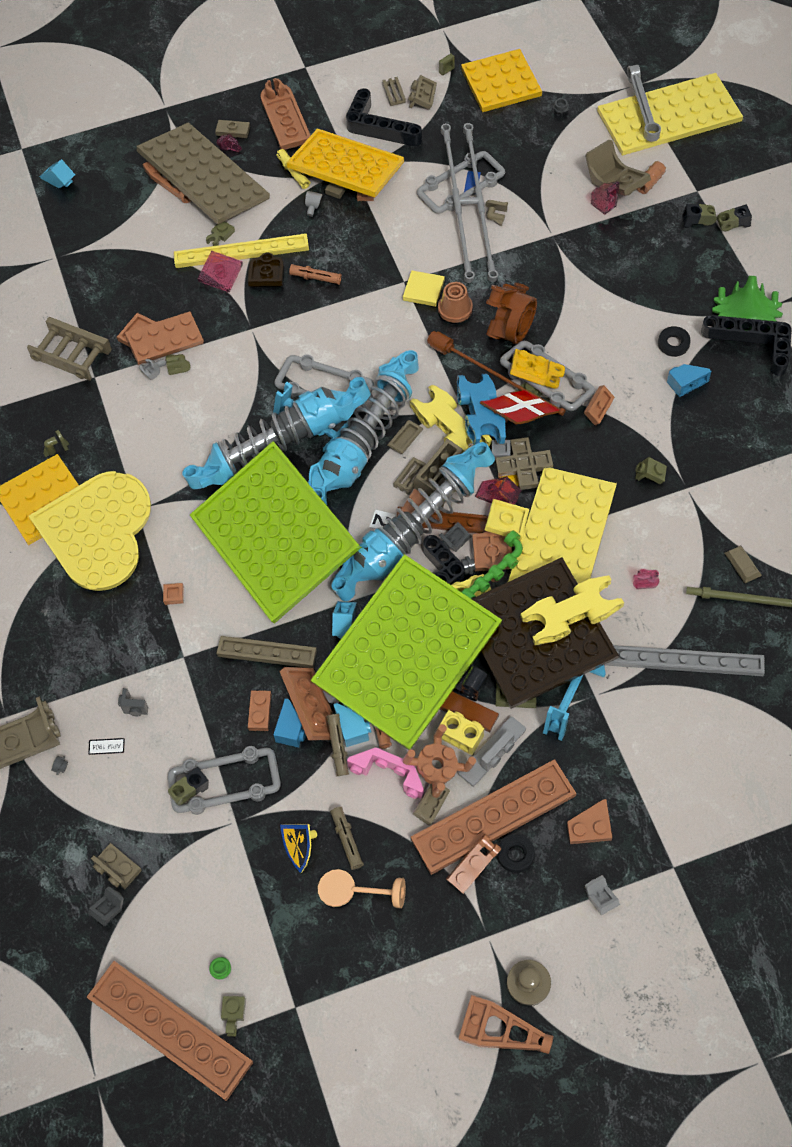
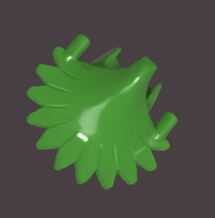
[712,275,783,333]

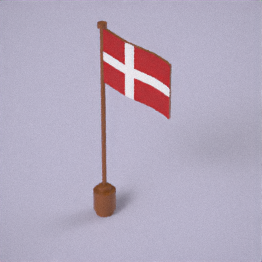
[427,331,566,424]

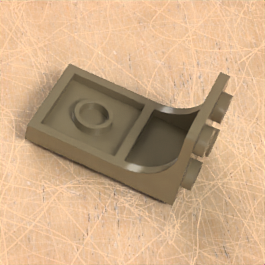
[585,140,651,196]
[0,696,61,769]

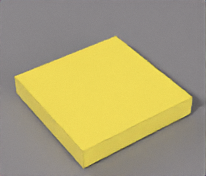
[403,270,445,307]
[485,499,529,541]

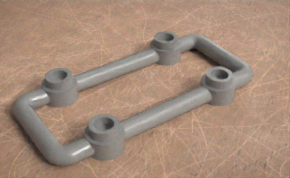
[417,151,505,213]
[500,341,595,411]
[274,355,374,413]
[168,746,281,815]

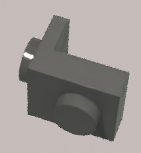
[439,522,472,552]
[118,688,149,717]
[88,886,124,926]

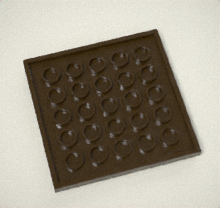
[472,557,619,709]

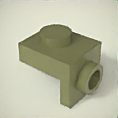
[636,457,667,484]

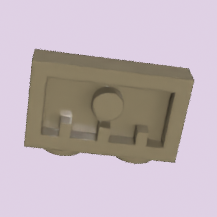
[408,75,437,110]
[91,843,142,890]

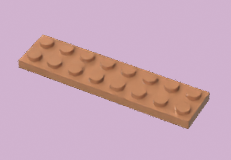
[410,759,576,875]
[87,961,253,1101]

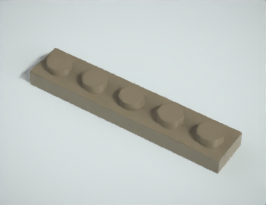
[217,636,317,668]

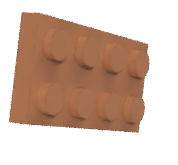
[125,312,204,365]
[280,667,333,740]

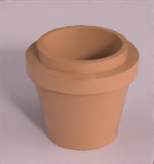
[438,282,473,323]

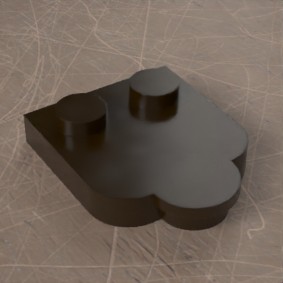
[248,252,284,286]

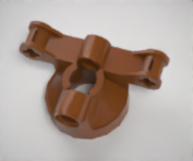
[486,282,537,344]

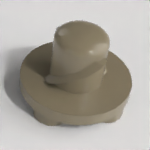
[507,960,551,1006]

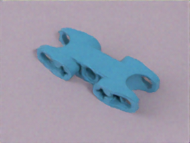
[457,373,506,445]

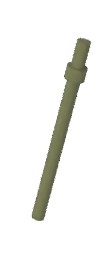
[686,587,792,607]

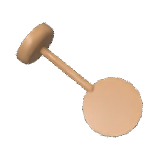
[318,869,406,908]

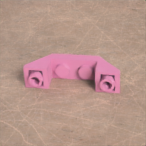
[347,748,424,799]

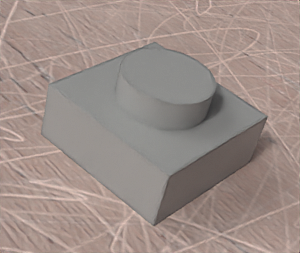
[492,440,510,458]

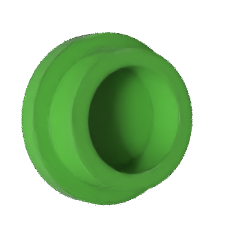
[209,957,231,980]

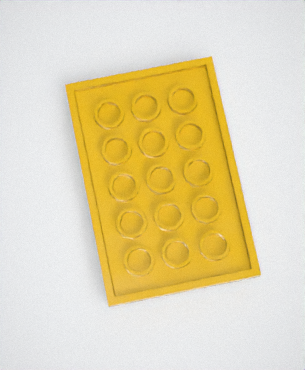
[287,128,404,198]

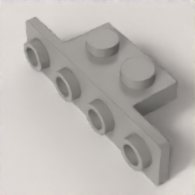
[459,717,526,786]

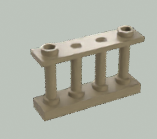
[27,317,112,381]

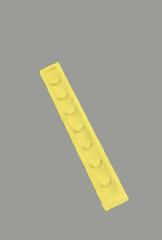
[174,234,309,268]

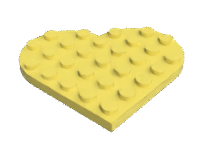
[29,471,151,591]

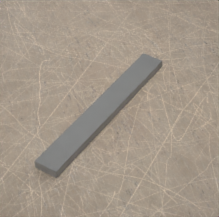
[604,645,765,676]

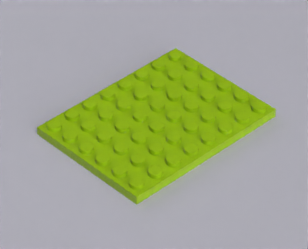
[190,441,362,624]
[311,554,502,750]

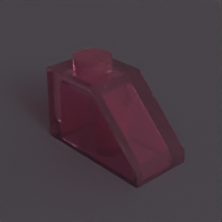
[591,181,620,215]
[475,476,521,504]

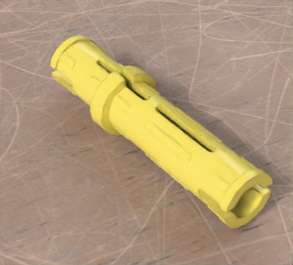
[276,149,311,189]

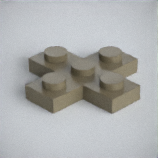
[495,437,553,490]

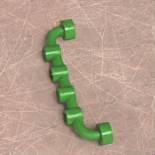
[462,530,523,599]

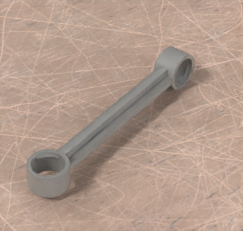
[627,65,661,142]

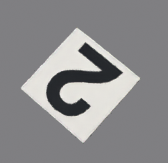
[369,510,396,529]

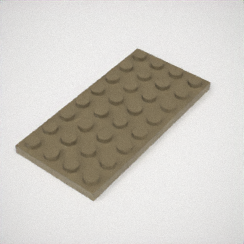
[137,122,270,224]

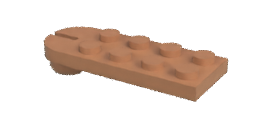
[261,78,311,150]

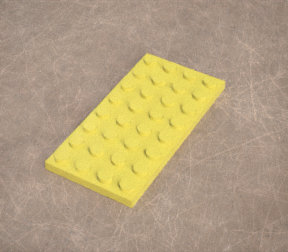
[597,73,743,156]
[508,468,617,584]

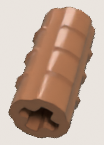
[637,161,666,194]

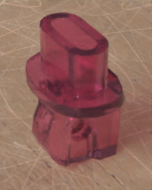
[217,134,242,152]

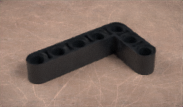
[346,88,422,146]
[701,315,792,376]
[423,535,465,585]
[453,666,488,702]

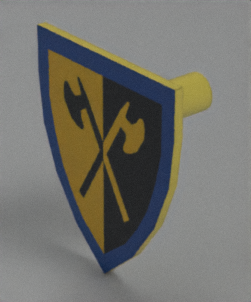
[280,824,317,873]

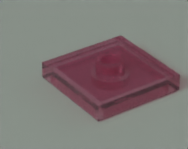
[198,251,243,292]

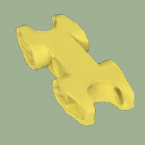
[410,385,492,454]
[520,575,624,645]

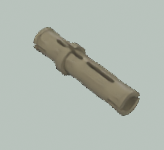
[326,714,349,777]
[330,807,364,870]

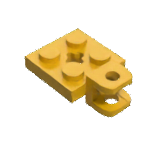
[510,349,565,389]

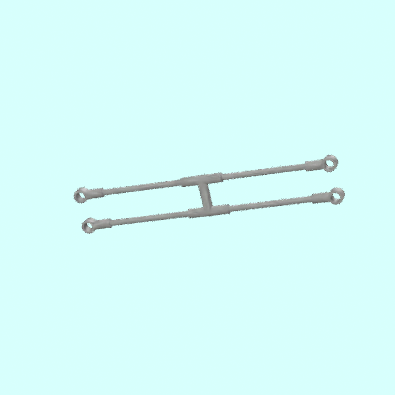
[441,123,498,283]

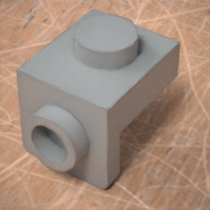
[585,875,620,915]

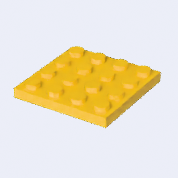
[461,49,542,112]
[0,454,79,546]

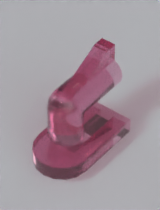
[633,569,659,589]

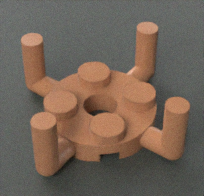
[403,724,476,798]

